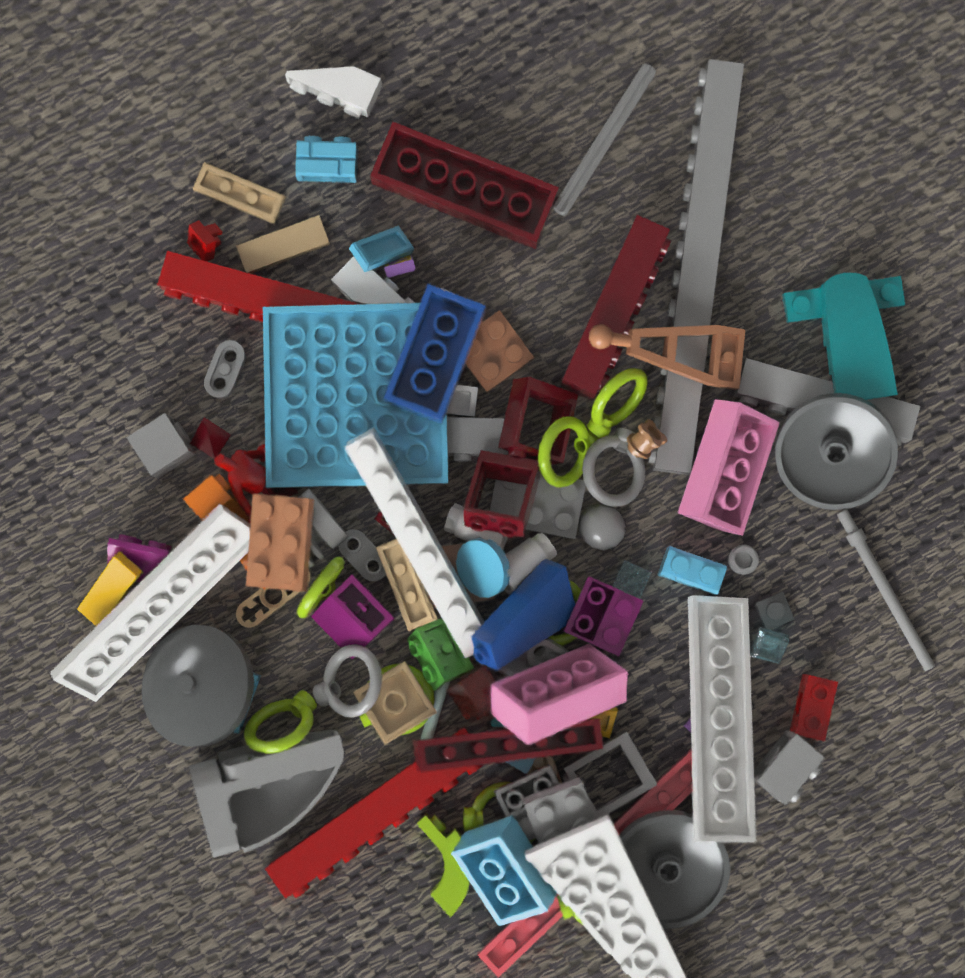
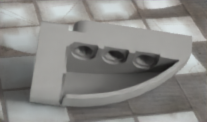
[189,730,344,858]

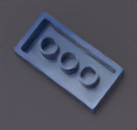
[383,284,486,424]

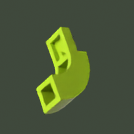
[417,813,470,917]

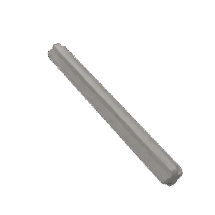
[553,63,656,216]

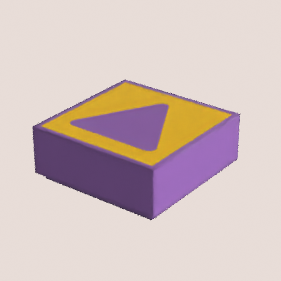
[384,255,415,278]

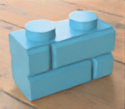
[295,136,358,183]
[658,546,727,595]

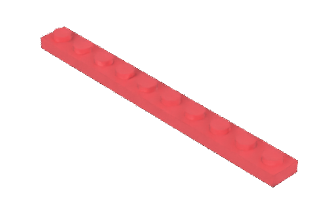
[478,748,693,978]

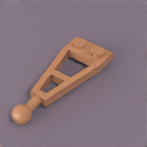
[589,325,746,390]

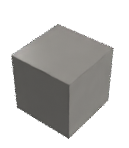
[126,413,196,479]

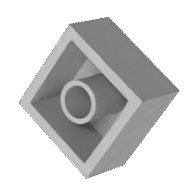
[754,730,825,805]

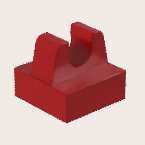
[187,220,223,262]

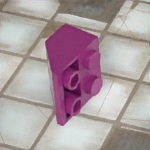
[107,534,172,583]
[311,574,395,660]
[564,576,643,656]

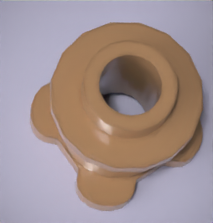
[627,419,667,459]

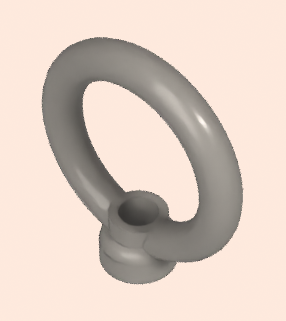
[583,428,645,507]
[313,645,382,718]

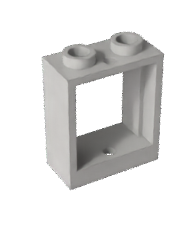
[561,730,657,819]

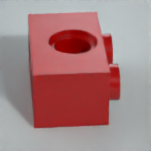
[790,674,838,741]

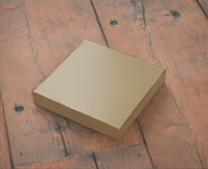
[353,661,437,745]

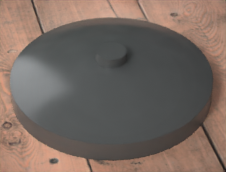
[775,393,898,510]
[142,625,254,747]
[619,810,730,929]

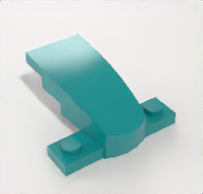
[782,272,905,400]

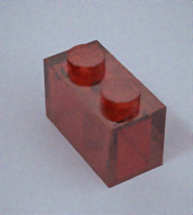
[447,666,496,720]

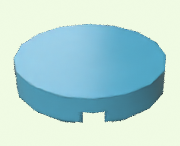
[456,537,510,598]

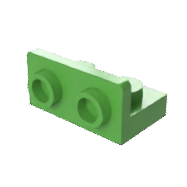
[407,618,474,691]

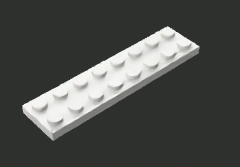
[50,504,251,702]
[688,595,756,842]

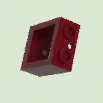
[498,376,578,465]
[463,450,540,538]

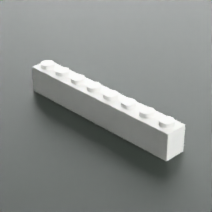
[345,428,484,658]

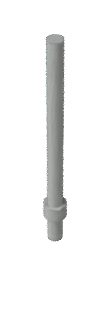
[837,509,935,671]

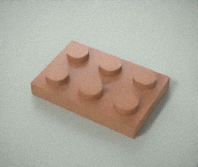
[246,494,314,592]

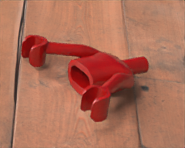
[215,444,266,524]

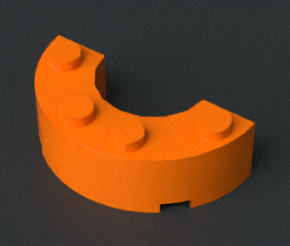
[183,474,265,590]

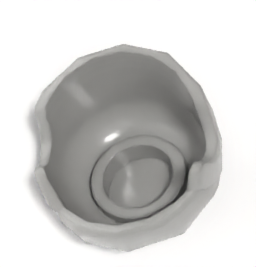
[578,503,626,551]

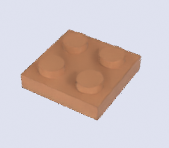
[465,310,535,393]

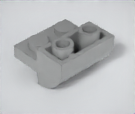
[494,764,560,841]

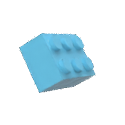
[452,816,557,926]

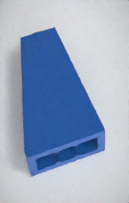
[471,559,575,671]

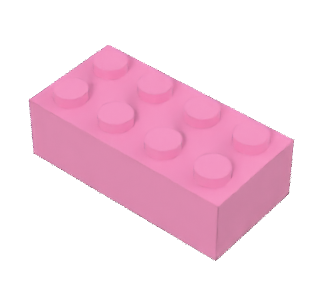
[678,399,780,536]
[491,643,628,745]

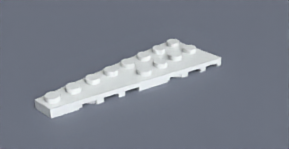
[525,814,687,978]

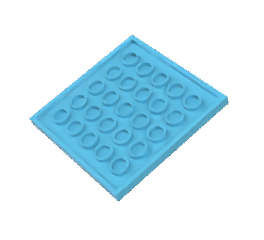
[263,303,449,488]

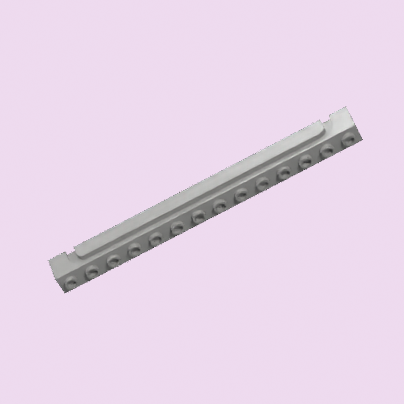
[648,59,744,475]

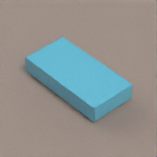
[349,226,414,272]

